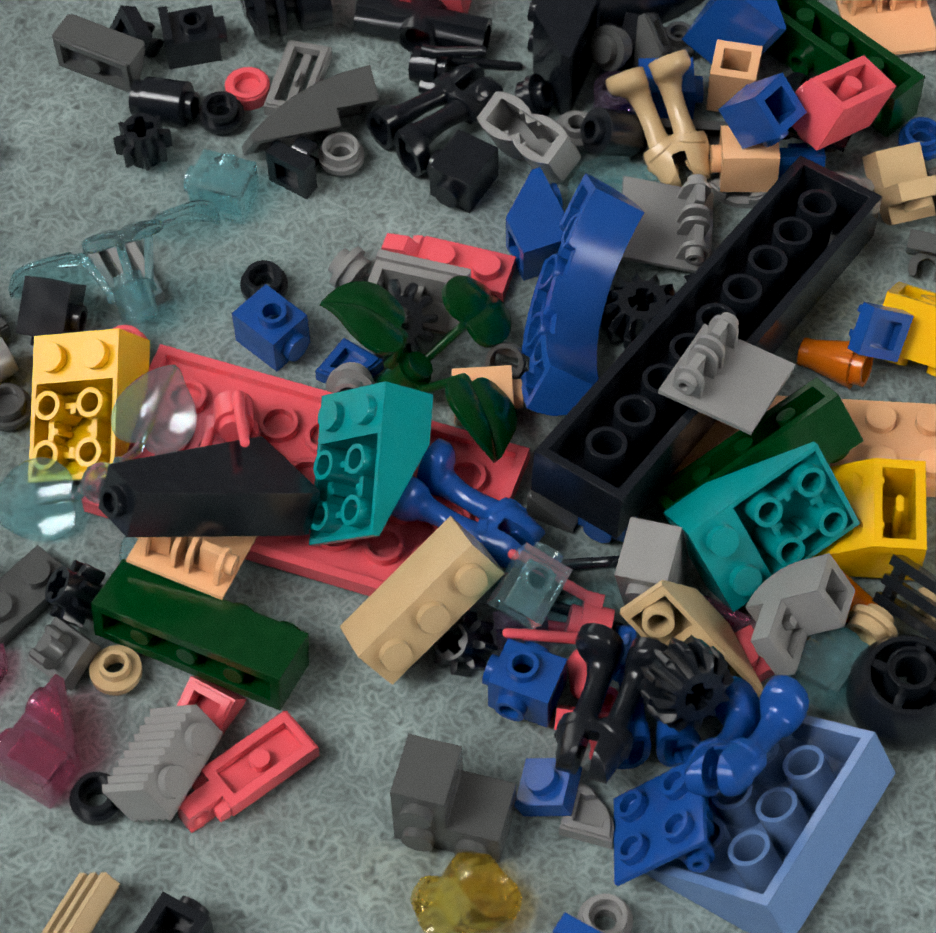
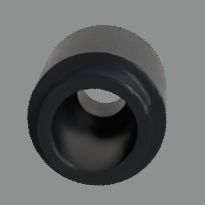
[129,76,200,127]
[580,107,648,158]

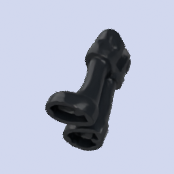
[367,62,504,178]
[554,623,668,784]

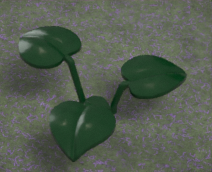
[320,275,517,463]

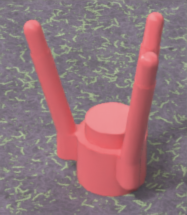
[200,390,260,448]
[502,549,615,645]

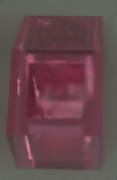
[0,674,82,809]

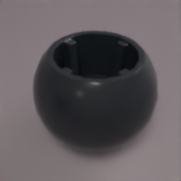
[846,634,936,751]

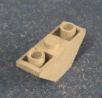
[620,580,763,697]

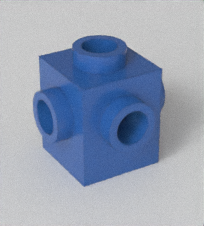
[482,638,567,728]

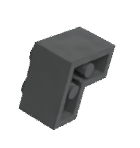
[390,734,516,865]

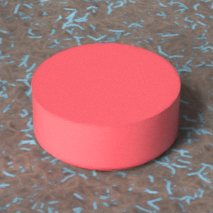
[225,67,270,111]

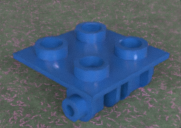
[613,761,715,887]

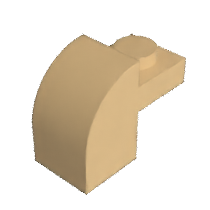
[862,142,936,225]

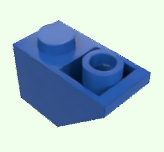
[506,167,564,281]

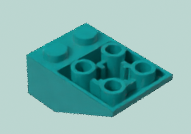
[309,381,433,546]
[663,441,860,612]

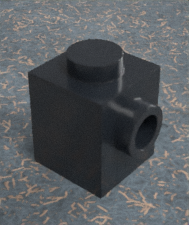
[427,129,499,213]
[15,275,87,346]

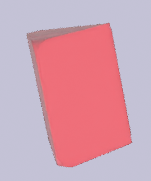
[177,676,247,734]

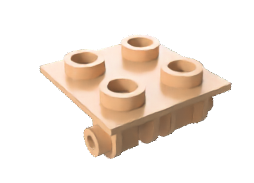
[836,0,936,55]
[126,536,257,600]

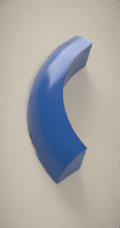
[521,173,645,416]

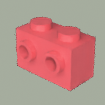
[791,55,897,151]

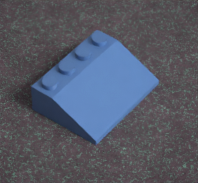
[645,715,896,933]

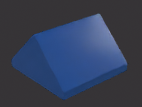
[681,0,786,64]

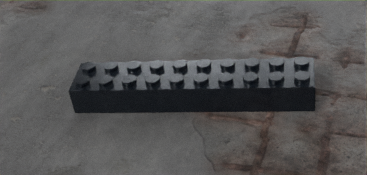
[531,155,883,539]

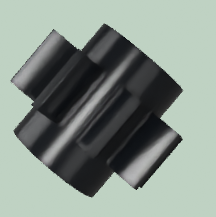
[113,113,173,171]
[45,560,106,628]
[433,611,498,677]

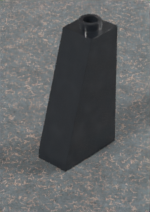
[98,436,321,537]

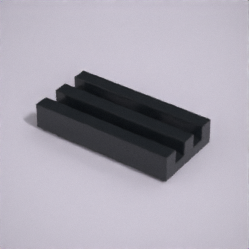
[872,554,936,643]

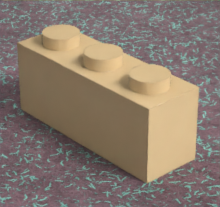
[339,516,505,685]

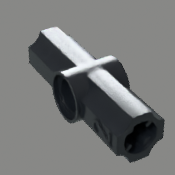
[353,0,492,56]

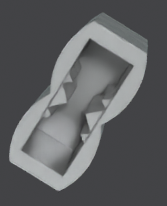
[477,91,581,183]

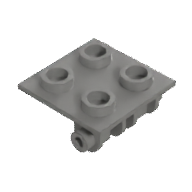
[622,174,713,273]
[658,312,796,435]

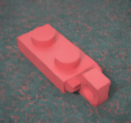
[381,233,516,302]
[178,710,320,833]

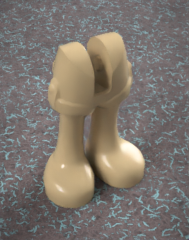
[605,50,711,187]

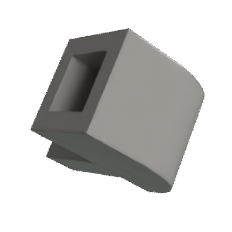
[746,553,855,676]

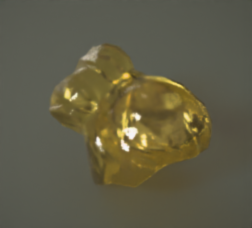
[410,852,522,933]

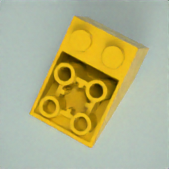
[28,328,150,484]
[813,458,927,581]

